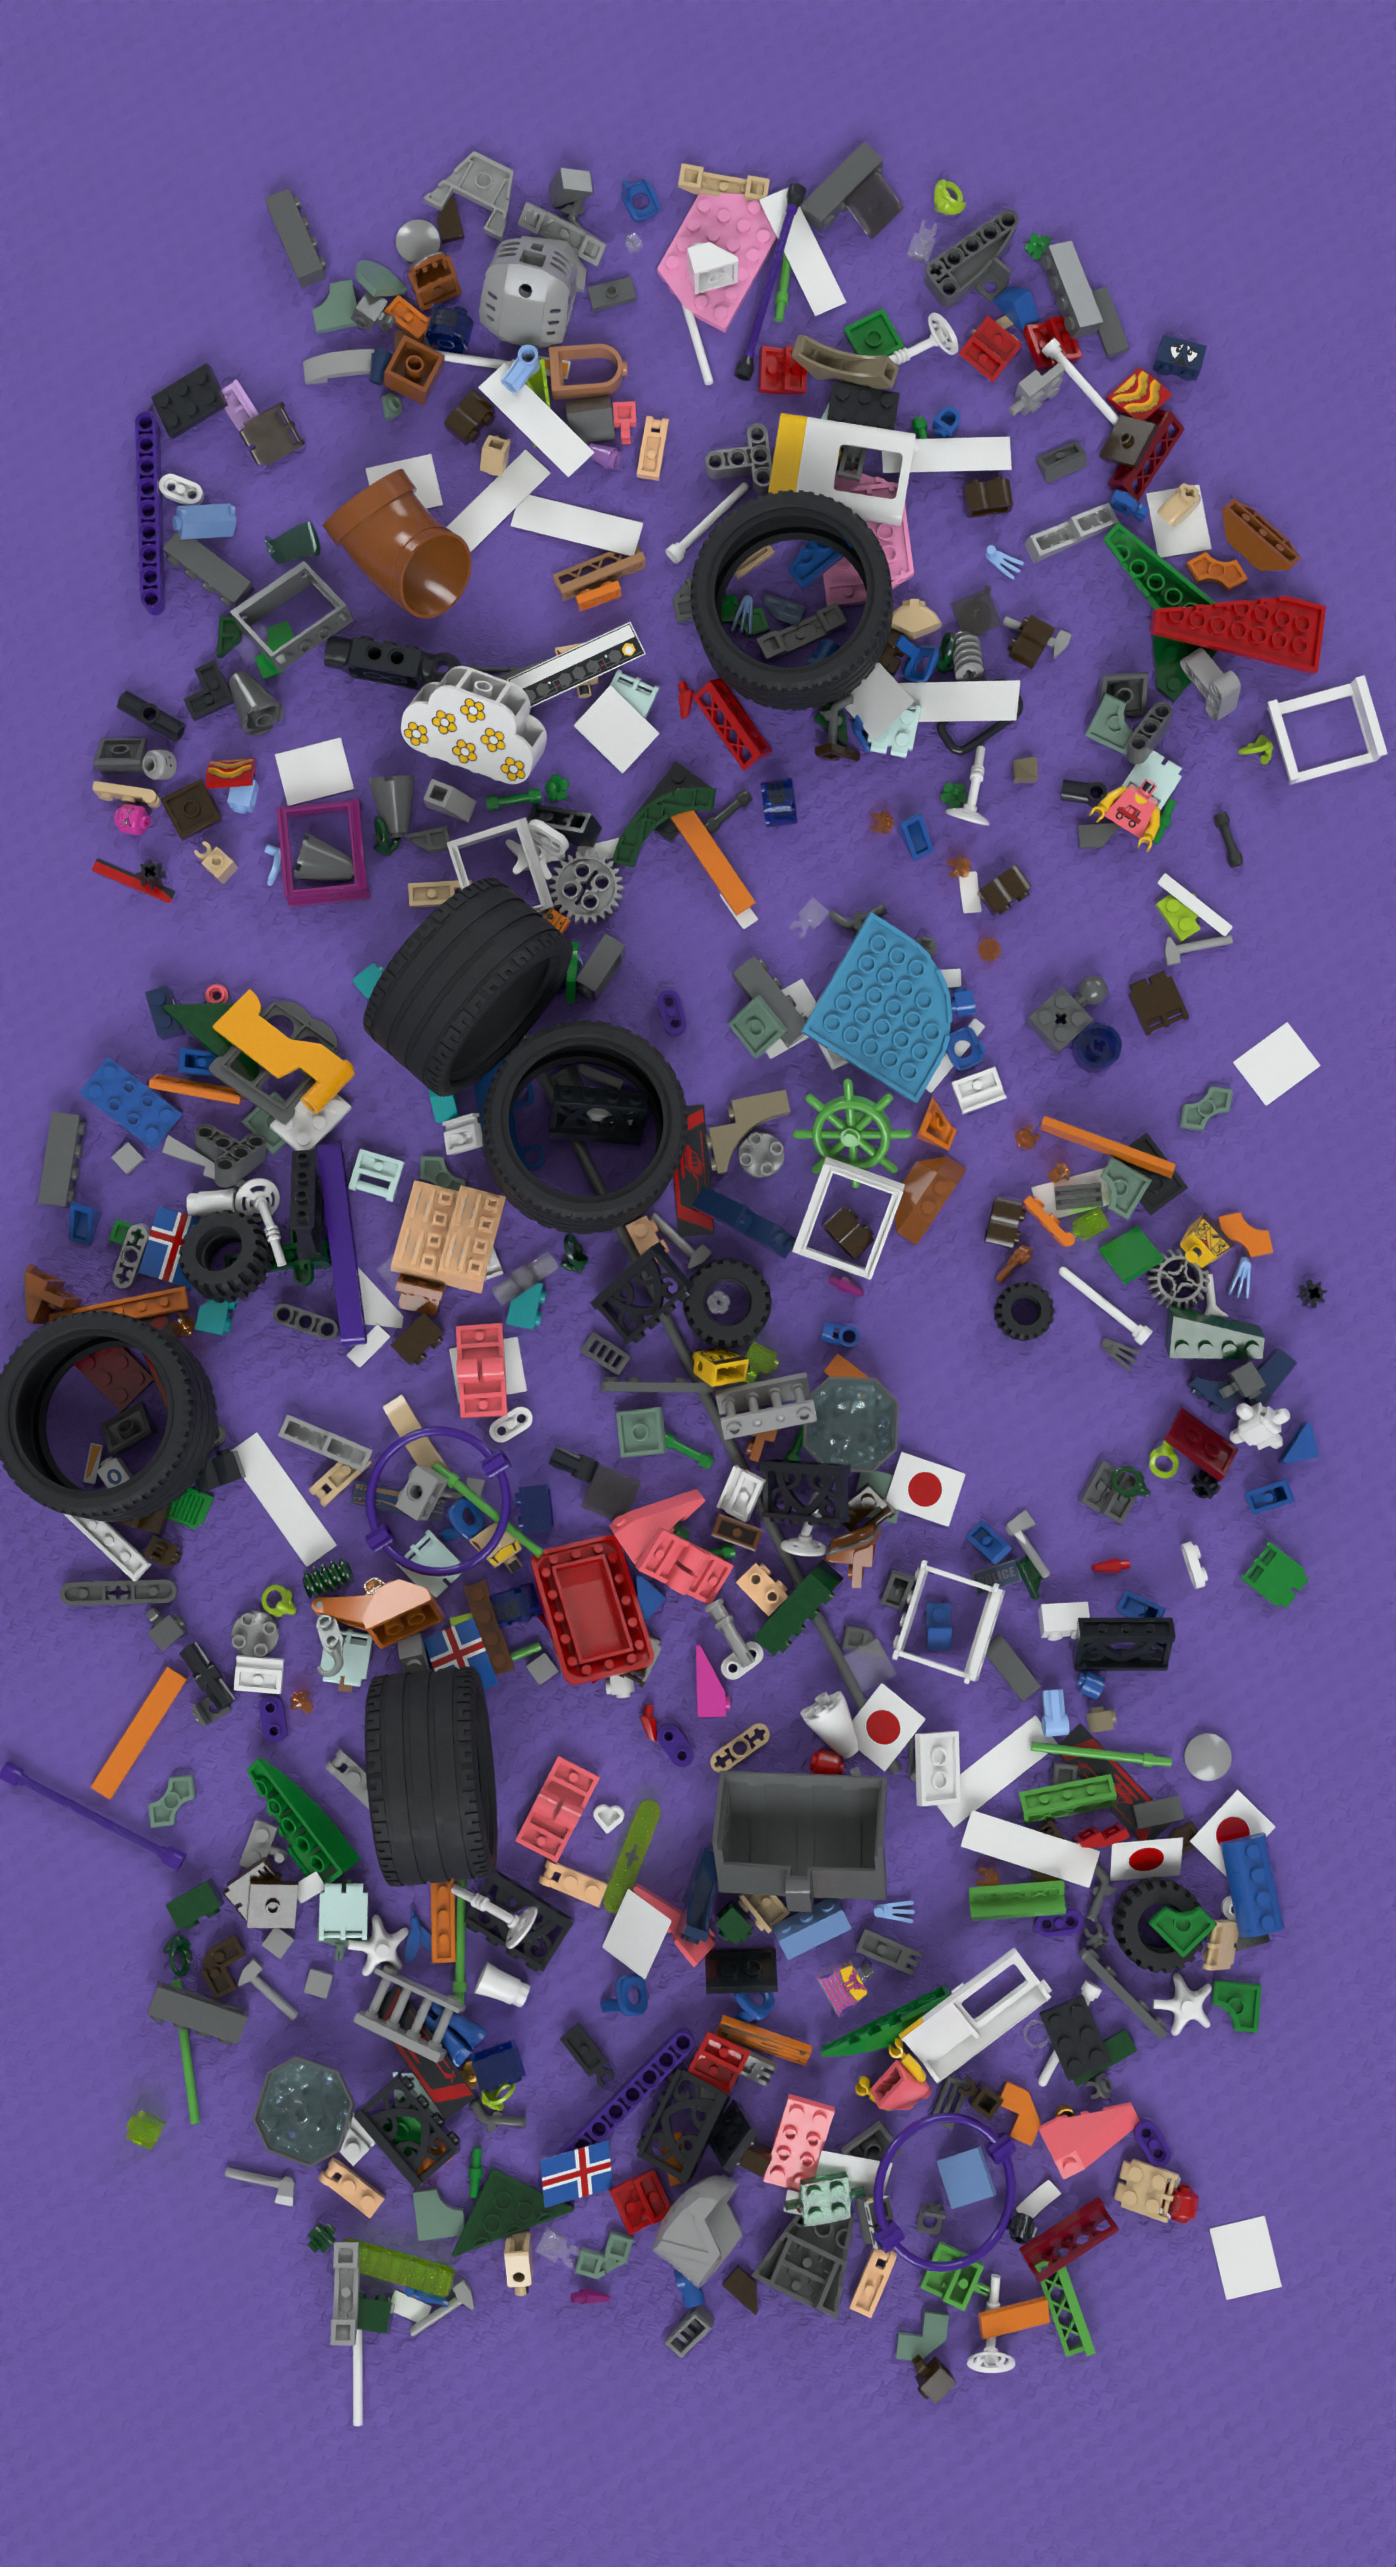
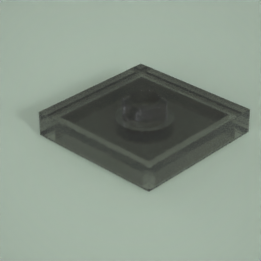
[843,170,904,239]
[580,1463,642,1520]

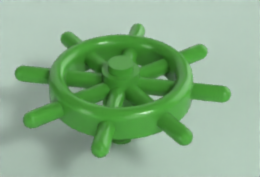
[792,1079,912,1189]

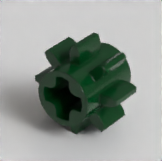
[307,2222,336,2253]

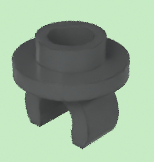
[916,936,937,958]
[1084,1923,1110,1950]
[1085,2074,1112,2099]

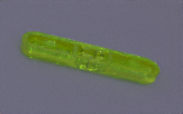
[603,1799,661,1913]

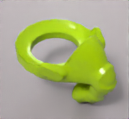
[1238,735,1274,765]
[1149,1440,1179,1478]
[261,1585,297,1617]
[481,2078,516,2111]

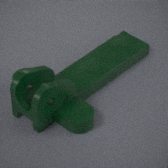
[224,1230,332,1287]

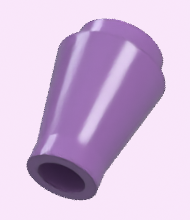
[588,443,622,470]

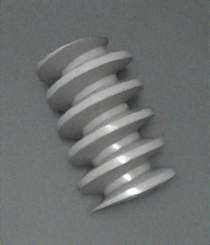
[953,631,984,682]

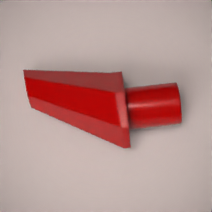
[677,681,694,719]
[1091,1558,1130,1573]
[639,1704,657,1741]

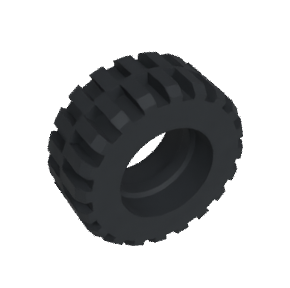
[179,1210,274,1303]
[683,1258,772,1348]
[1112,1877,1206,1974]

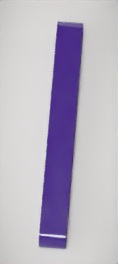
[135,412,165,616]
[317,1141,367,1347]
[537,2028,694,2191]

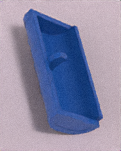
[1220,1832,1285,1937]

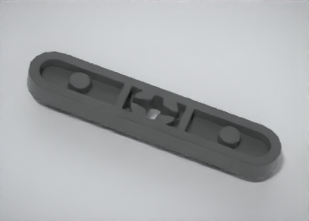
[599,1377,715,1393]
[60,1579,179,1606]
[1078,1947,1168,2040]

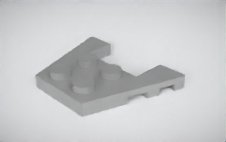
[424,151,514,242]

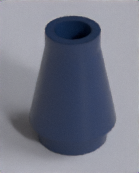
[369,348,393,385]

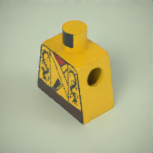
[1180,1213,1235,1268]
[692,1347,749,1387]

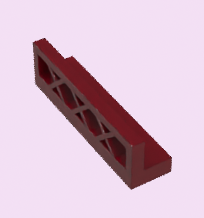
[1108,410,1185,502]
[1019,2197,1119,2283]

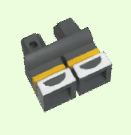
[855,2194,893,2250]

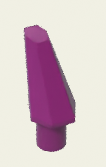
[828,1275,864,1296]
[570,2288,610,2304]

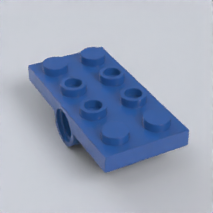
[79,1056,182,1150]

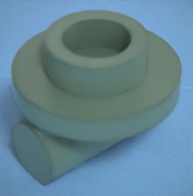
[381,393,402,421]

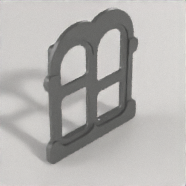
[209,1001,338,1125]

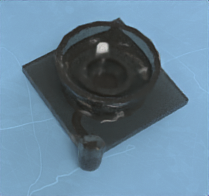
[950,585,1002,636]

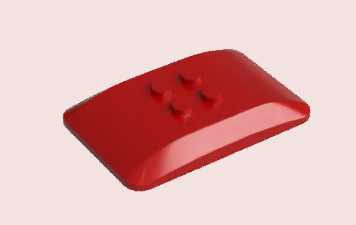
[530,1535,654,1685]

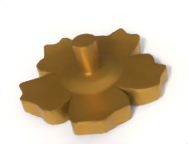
[459,2060,486,2089]

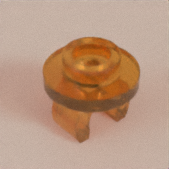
[870,811,894,834]
[947,855,971,878]
[1015,1124,1041,1150]
[1047,1161,1072,1184]
[169,1312,195,1337]
[290,1689,314,1714]
[976,1867,1000,1887]

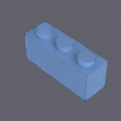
[772,1898,852,1960]

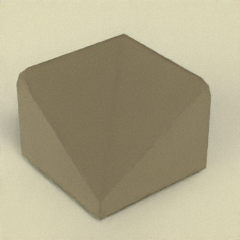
[1012,757,1038,783]

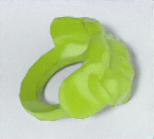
[934,179,966,216]

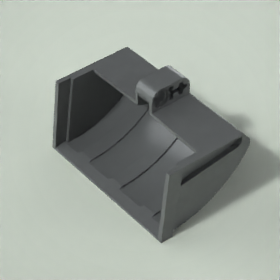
[712,1771,888,1912]

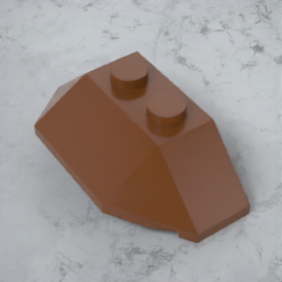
[1222,498,1302,571]
[894,1156,967,1245]

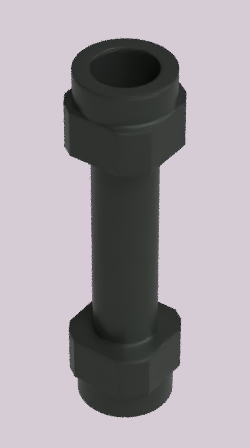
[703,790,753,835]
[1213,812,1244,868]

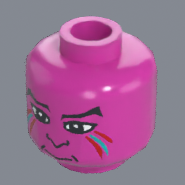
[114,804,151,836]

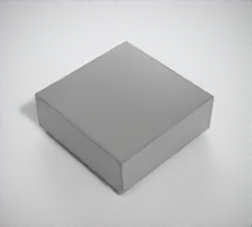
[111,1142,145,1175]
[526,1652,559,1685]
[262,1928,295,1959]
[304,1968,334,1999]

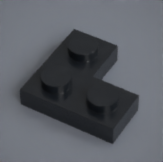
[183,660,234,722]

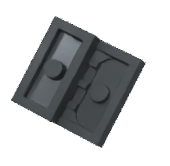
[1078,1460,1137,1524]

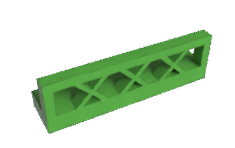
[1019,1774,1117,1824]
[969,1880,1066,1921]
[1035,2253,1096,2357]

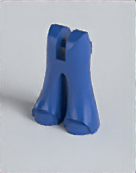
[424,2002,488,2067]

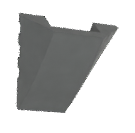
[751,2194,854,2319]

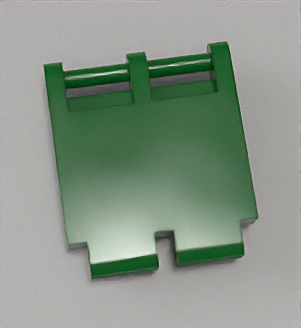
[1239,1541,1309,1608]

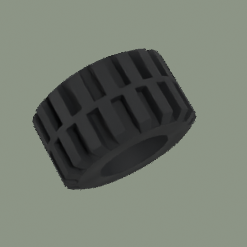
[994,1282,1055,1341]

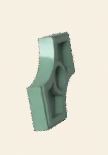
[1179,1086,1233,1132]
[420,1156,466,1191]
[148,1774,196,1828]

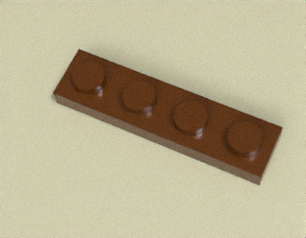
[463,1580,515,1676]

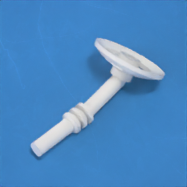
[888,312,959,365]
[945,746,990,825]
[234,1178,286,1267]
[781,1485,827,1556]
[451,1884,538,1949]
[967,2274,1015,2373]

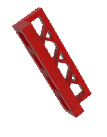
[693,678,773,771]

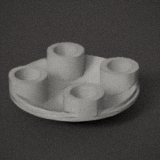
[396,220,441,263]
[738,1132,784,1178]
[232,1611,279,1657]
[1183,1733,1232,1781]

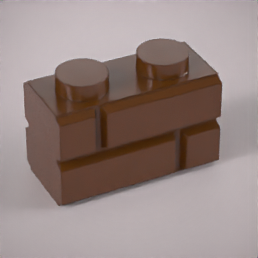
[711,1513,763,1552]

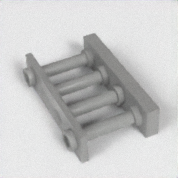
[715,1372,817,1440]
[353,1965,466,2063]

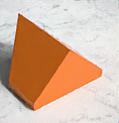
[915,1096,957,1151]

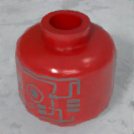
[809,1748,845,1775]
[1168,2184,1199,2223]

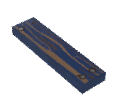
[351,1481,447,1523]

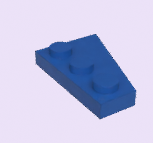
[788,535,853,590]

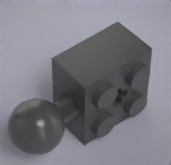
[1025,975,1108,1055]

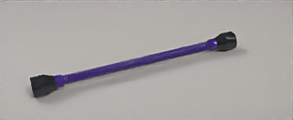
[734,183,806,381]

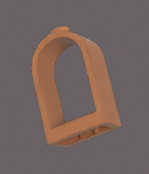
[549,344,628,400]

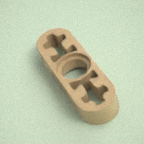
[710,1723,770,1773]

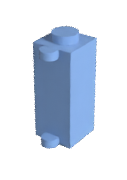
[172,503,237,540]

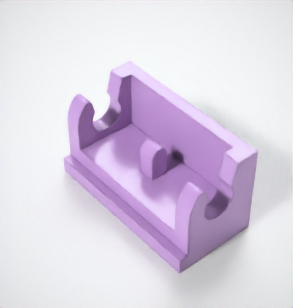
[222,379,259,431]

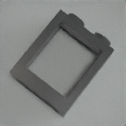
[576,933,626,1001]

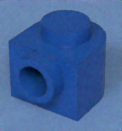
[932,407,960,438]
[951,987,976,1017]
[1076,1671,1105,1700]

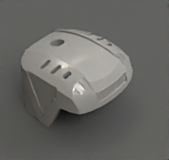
[479,238,577,349]
[651,2174,743,2288]

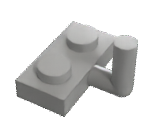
[239,1819,288,1868]

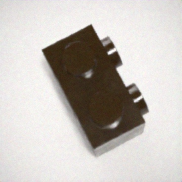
[390,1313,445,1366]

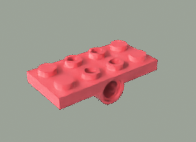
[456,1323,508,1419]
[635,1527,734,1605]
[515,1755,600,1863]
[763,2094,835,2194]

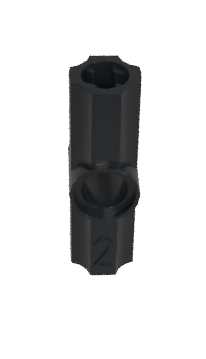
[116,690,186,742]
[179,1642,236,1711]

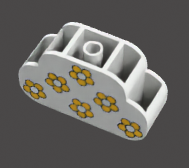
[401,666,547,784]

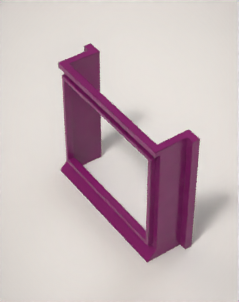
[276,798,371,907]

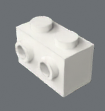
[1038,1602,1090,1641]

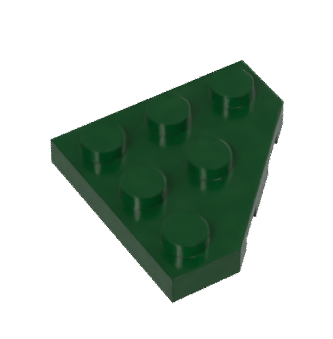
[1150,626,1217,704]

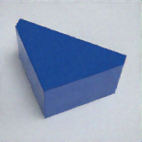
[992,286,1039,333]
[897,812,934,861]
[68,1202,102,1246]
[1278,1422,1319,1464]
[637,1575,666,1622]

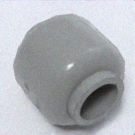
[142,750,177,780]

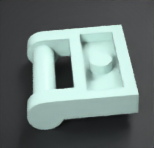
[349,1149,405,1202]

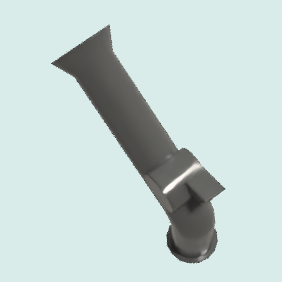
[560,198,586,231]
[820,694,854,745]
[829,902,888,934]
[1085,1861,1118,1922]
[469,2098,526,2134]

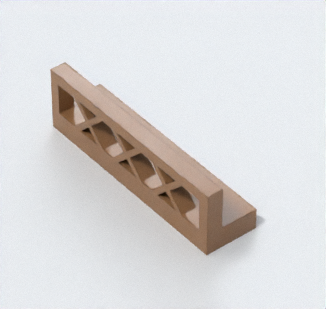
[552,545,646,601]

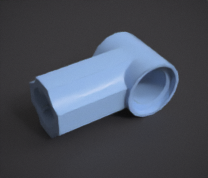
[501,345,540,394]
[1042,1689,1069,1737]

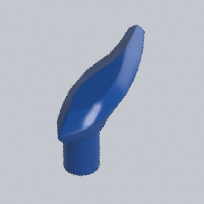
[405,2285,449,2307]

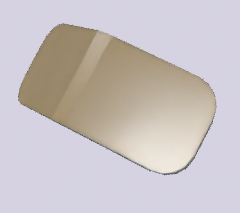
[1157,483,1201,526]
[891,599,942,640]

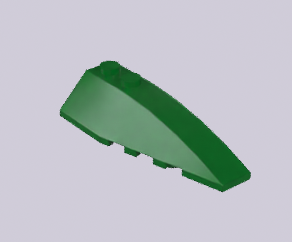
[1103,522,1216,610]
[246,1757,361,1884]
[819,1984,951,2057]

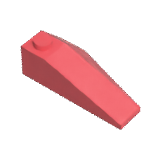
[633,1883,716,1967]
[1037,2102,1140,2180]

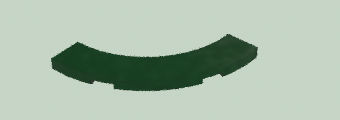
[612,787,717,868]

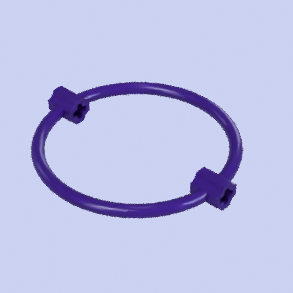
[365,1426,512,1577]
[873,2113,1016,2272]

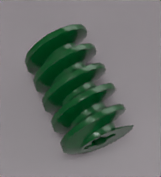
[302,1556,355,1599]

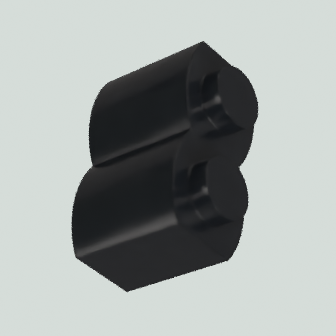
[195,1448,246,1493]

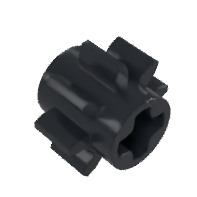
[136,860,167,890]
[1296,1279,1327,1309]
[1190,1470,1221,1499]
[1006,2213,1038,2244]

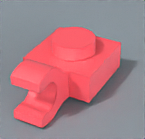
[613,401,636,445]

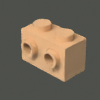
[626,1216,669,1264]
[736,1562,789,1616]

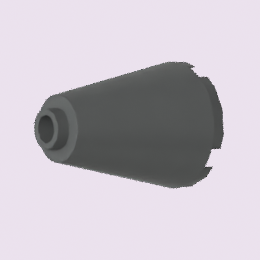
[229,671,284,736]
[369,775,415,838]
[293,833,355,882]

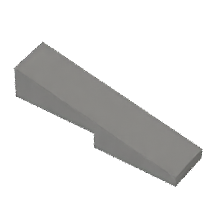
[1024,503,1119,564]
[162,1135,252,1190]
[278,1414,373,1472]

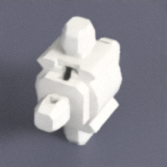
[1230,1402,1290,1450]

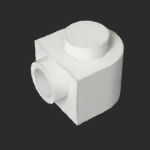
[605,1672,635,1698]

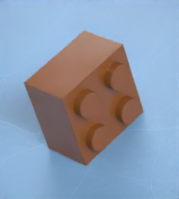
[383,335,445,405]

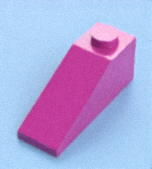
[696,1644,730,1717]

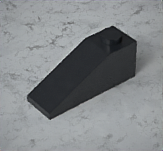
[527,804,602,848]

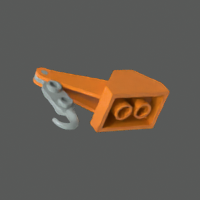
[311,1579,445,1677]

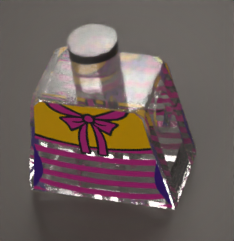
[815,1960,876,2017]

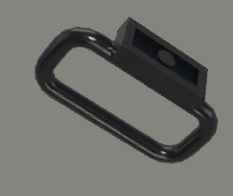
[937,676,1023,755]

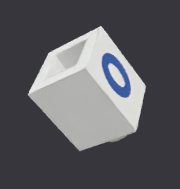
[97,1457,134,1488]

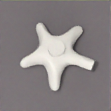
[506,839,565,880]
[347,1915,409,1976]
[1152,1973,1212,2036]

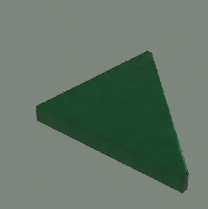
[162,1003,259,1081]
[451,2167,574,2257]

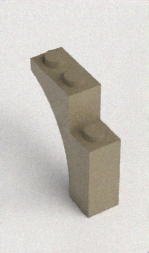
[791,335,899,389]
[705,1089,790,1176]

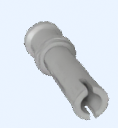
[705,1598,755,1668]

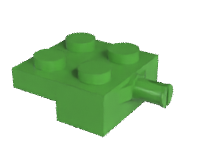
[919,2241,990,2311]

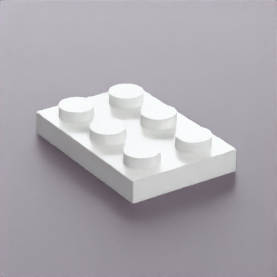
[270,1094,351,1151]
[915,1731,961,1806]

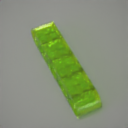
[343,2238,456,2297]

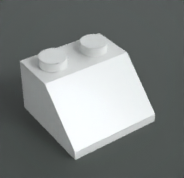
[687,242,739,294]

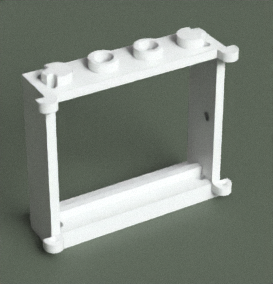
[892,1560,1005,1684]

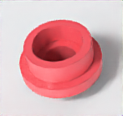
[205,984,229,1004]

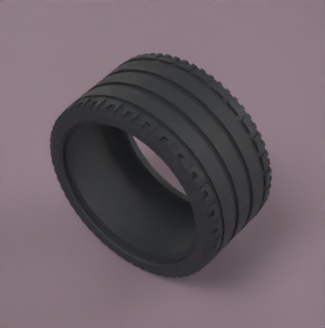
[690,490,893,711]
[363,877,573,1097]
[482,1020,688,1234]
[0,1311,218,1522]
[365,1666,498,1887]

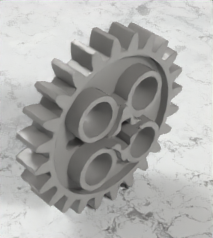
[549,850,624,926]

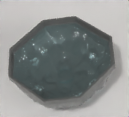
[803,1376,899,1473]
[253,2056,355,2167]

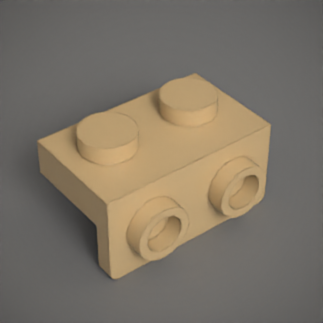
[738,1893,790,1933]

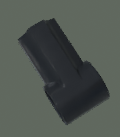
[1060,779,1107,808]
[549,1445,599,1483]

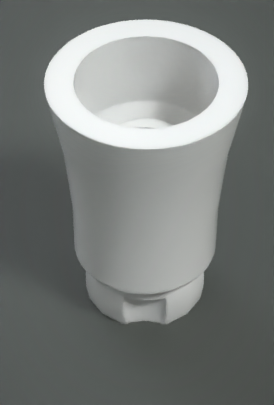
[187,1187,238,1217]
[474,1962,530,2007]

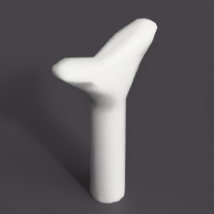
[1204,1274,1228,1319]

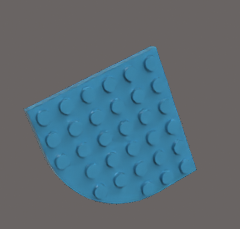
[800,912,952,1104]

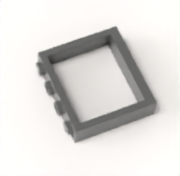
[230,561,353,672]

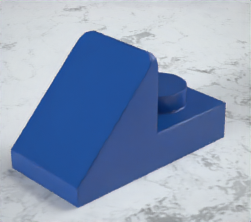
[178,1048,217,1077]
[1244,1479,1295,1515]
[965,1520,1012,1565]
[1116,1590,1166,1618]
[926,1603,952,1650]

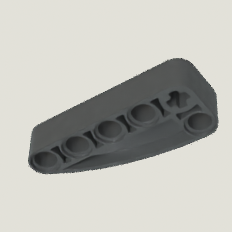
[924,209,1019,307]

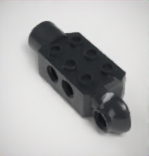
[324,635,462,691]

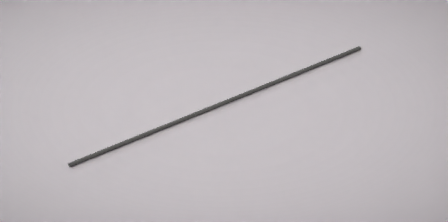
[519,1034,902,1775]

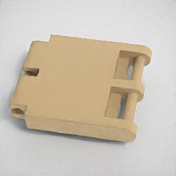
[1202,1920,1239,1970]
[1114,2158,1179,2223]

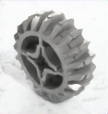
[1146,1248,1210,1310]

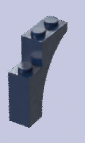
[692,1186,796,1259]
[1187,1348,1297,1414]
[676,1848,718,1945]

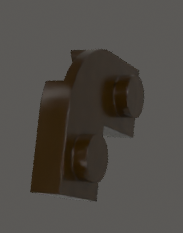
[202,1933,247,2000]

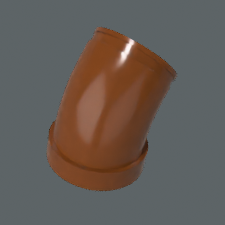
[323,469,472,618]

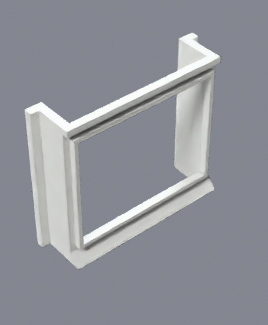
[1266,675,1388,785]
[447,817,555,918]
[792,1156,905,1280]

